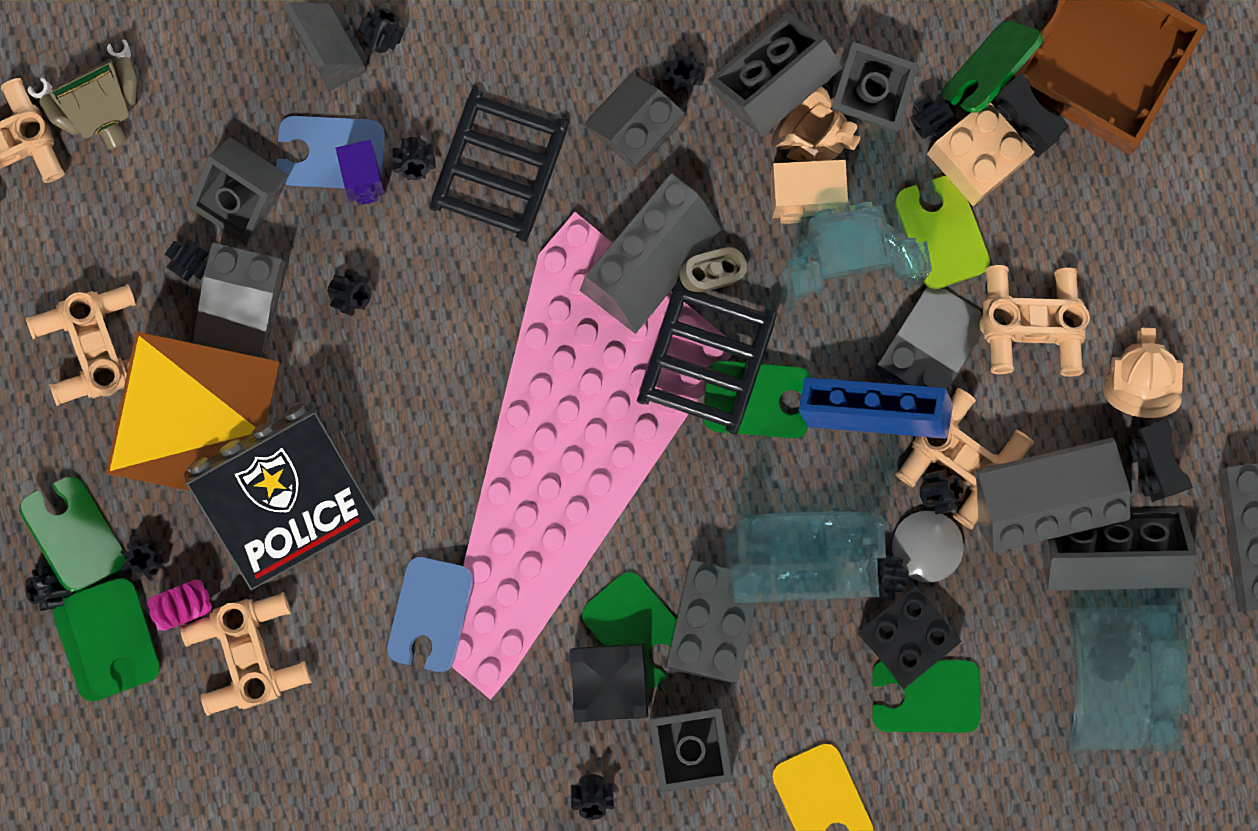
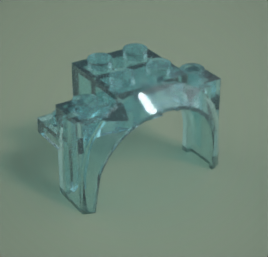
[725,511,886,604]

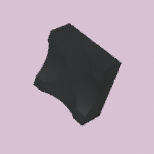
[992,73,1069,158]
[1126,419,1193,502]
[858,585,962,690]
[569,643,649,723]

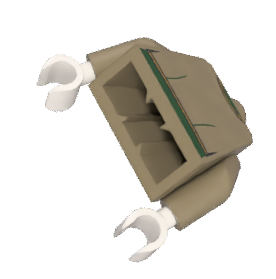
[28,40,137,150]

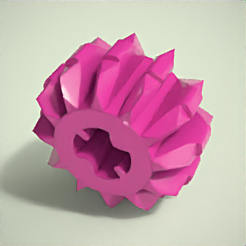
[147,580,212,631]

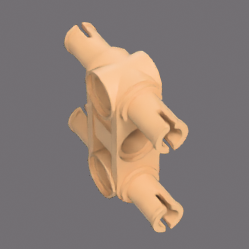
[0,78,65,183]
[979,265,1090,376]
[25,284,136,406]
[895,388,1034,530]
[179,592,312,716]

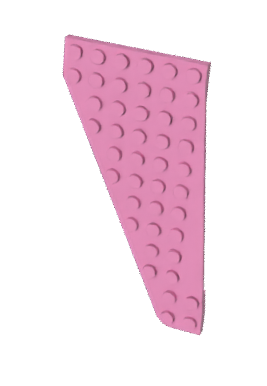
[452,212,733,700]

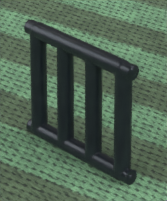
[429,88,570,242]
[636,280,778,435]

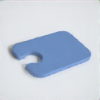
[276,116,385,189]
[387,557,474,672]

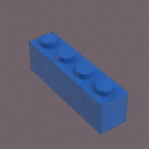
[799,377,953,439]

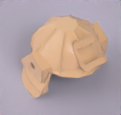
[771,86,860,162]
[1103,328,1183,418]

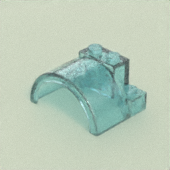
[780,202,932,311]
[1064,605,1189,751]

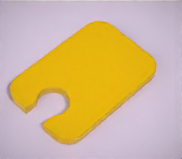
[772,744,874,831]

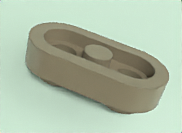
[680,247,747,292]

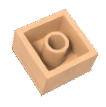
[927,102,1034,206]
[770,160,848,224]

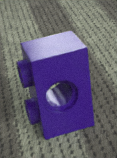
[335,139,385,205]

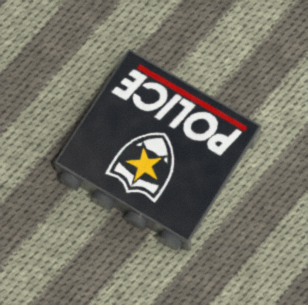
[184,402,378,590]

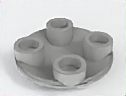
[892,511,964,582]

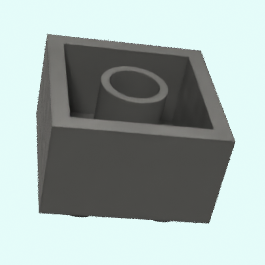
[648,708,733,793]

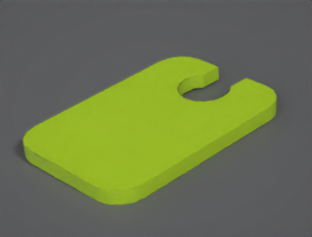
[895,176,990,289]

